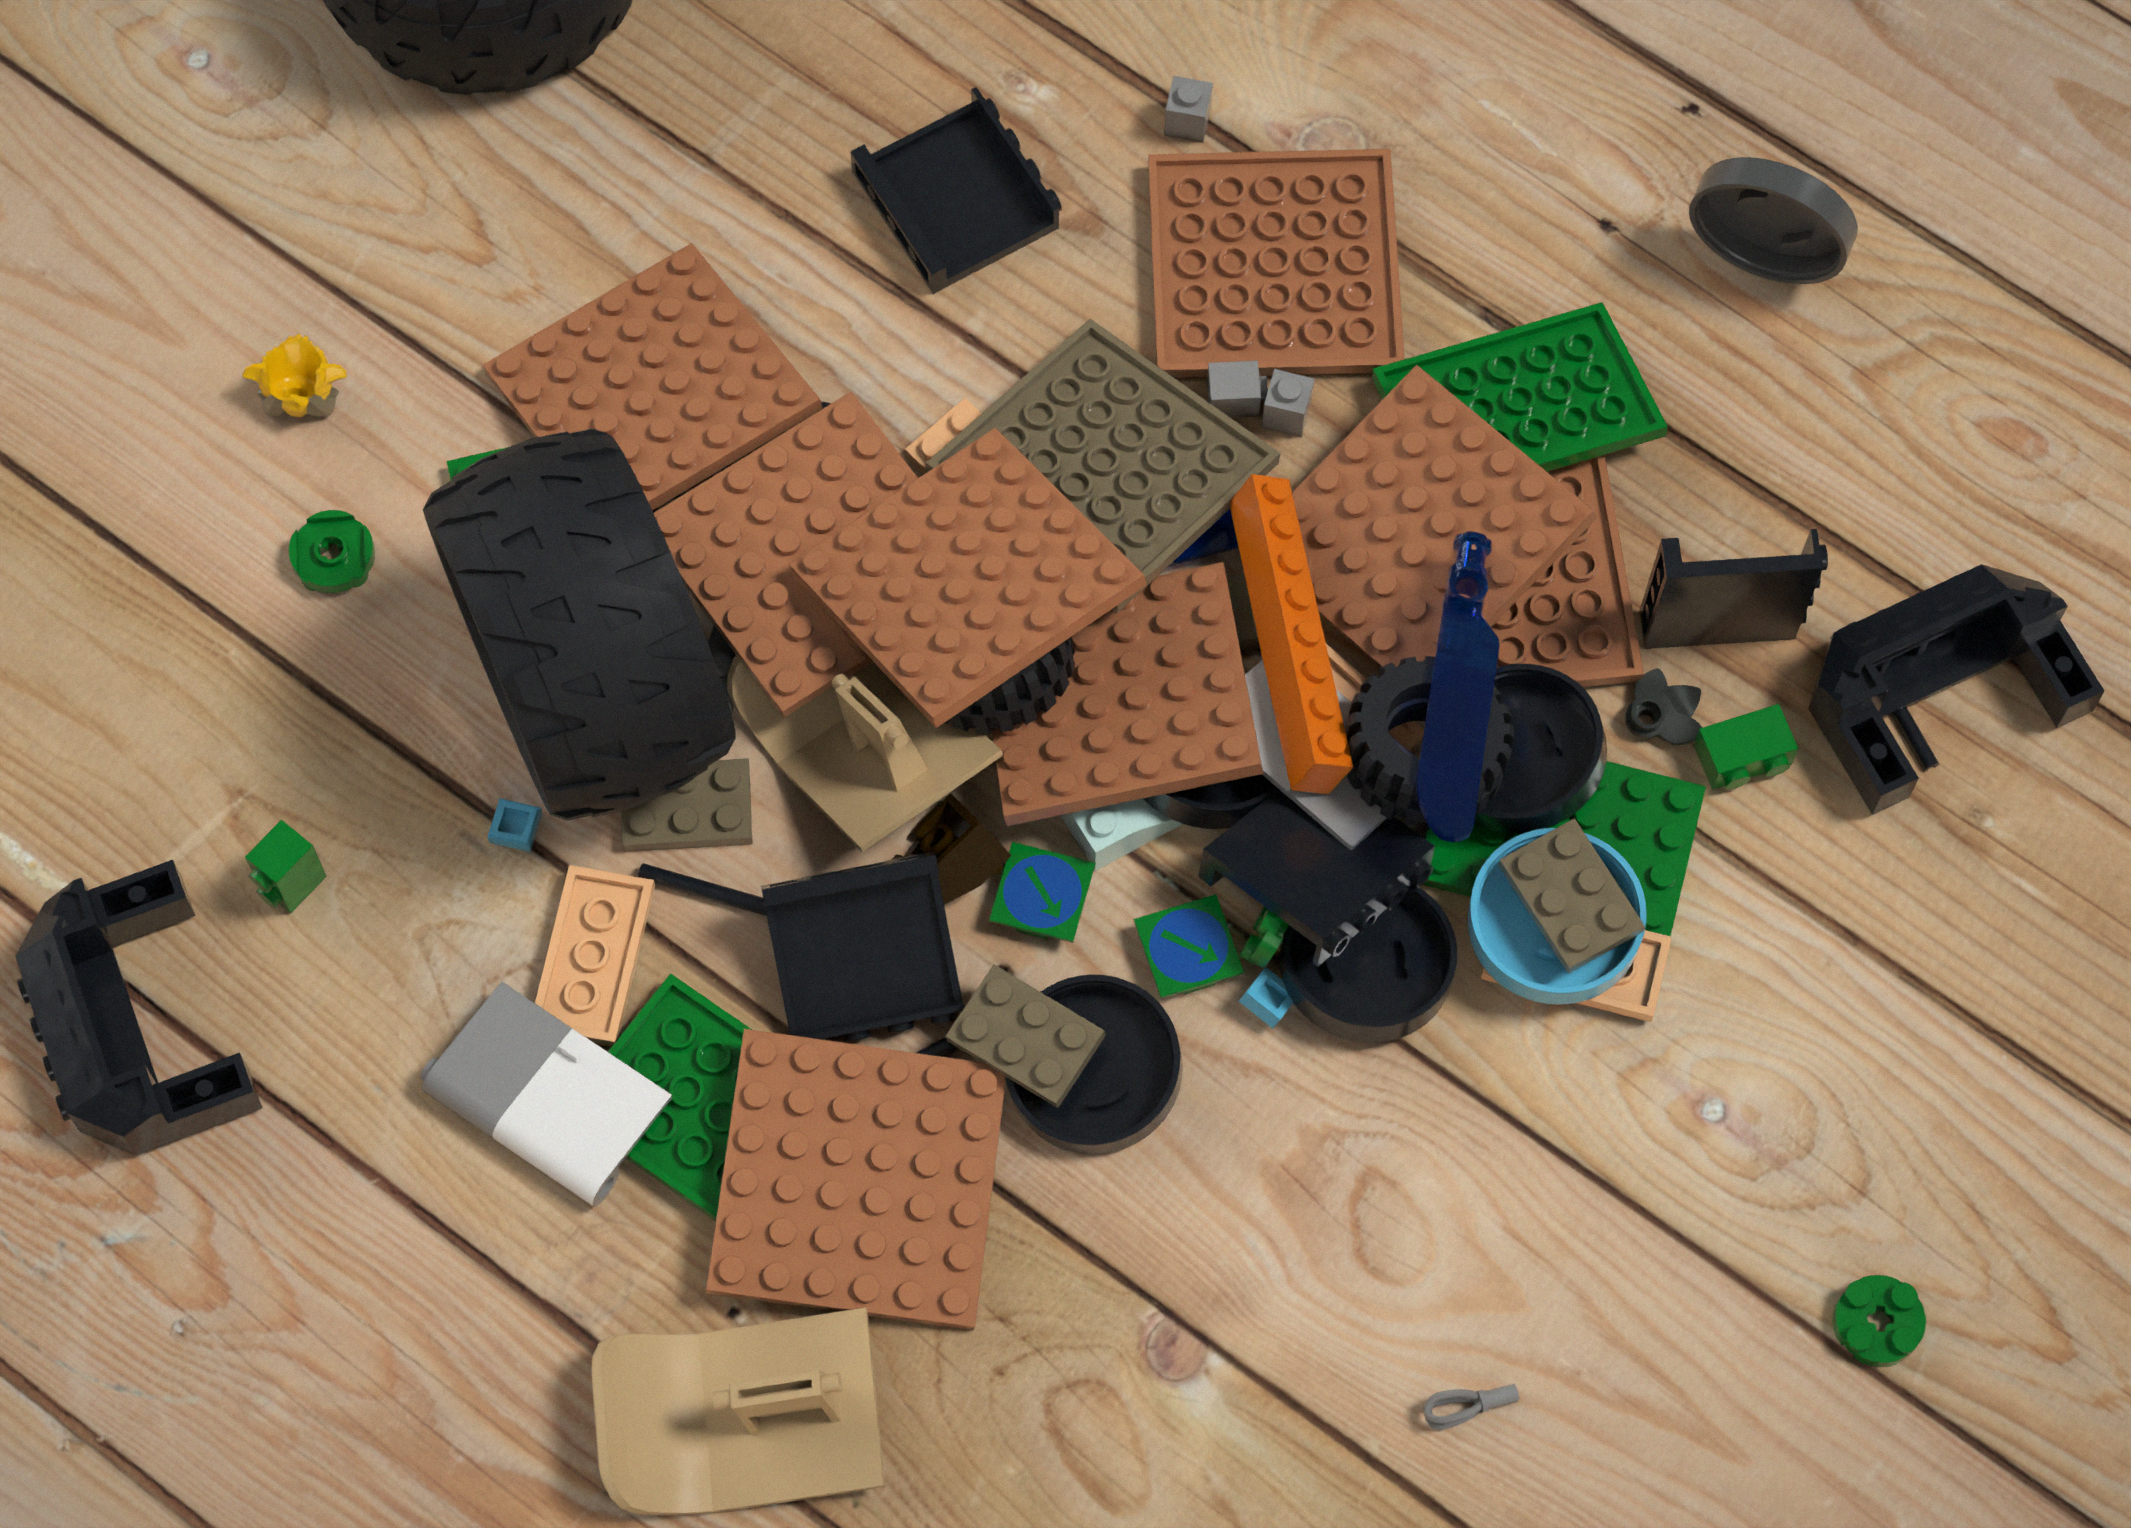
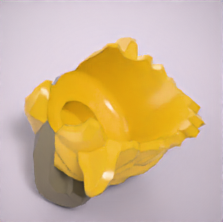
[242,333,347,417]

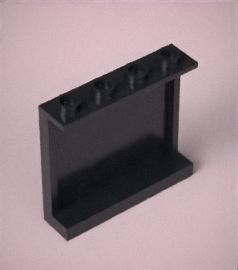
[850,87,1062,294]
[1639,529,1828,649]
[1198,789,1435,967]
[761,852,965,1041]

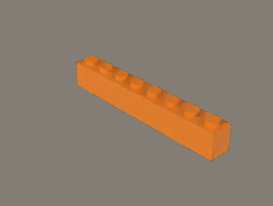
[1229,474,1353,794]

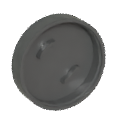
[1689,157,1858,284]

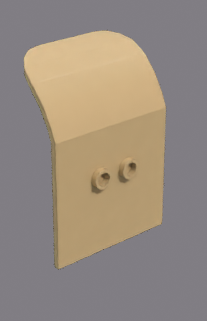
[727,655,1003,852]
[592,1307,885,1515]

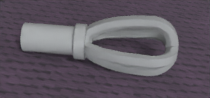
[1423,1384,1519,1430]

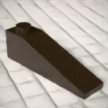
[892,793,1012,905]

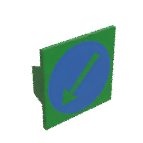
[989,842,1096,943]
[1134,894,1244,999]

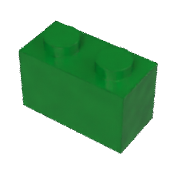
[1693,704,1798,790]
[245,819,327,914]

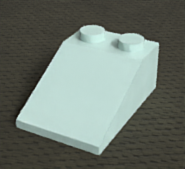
[1060,799,1182,871]

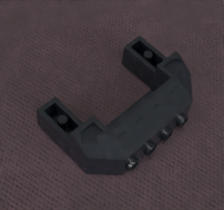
[1808,564,2105,815]
[15,860,262,1156]

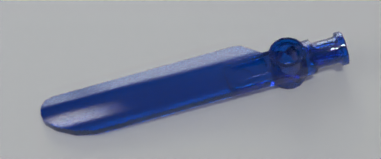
[1416,531,1500,842]

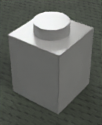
[1164,76,1213,142]
[1207,361,1268,418]
[1262,369,1314,437]

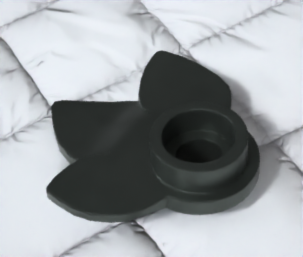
[1625,668,1703,745]

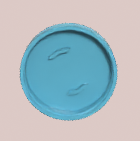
[1467,828,1646,1005]

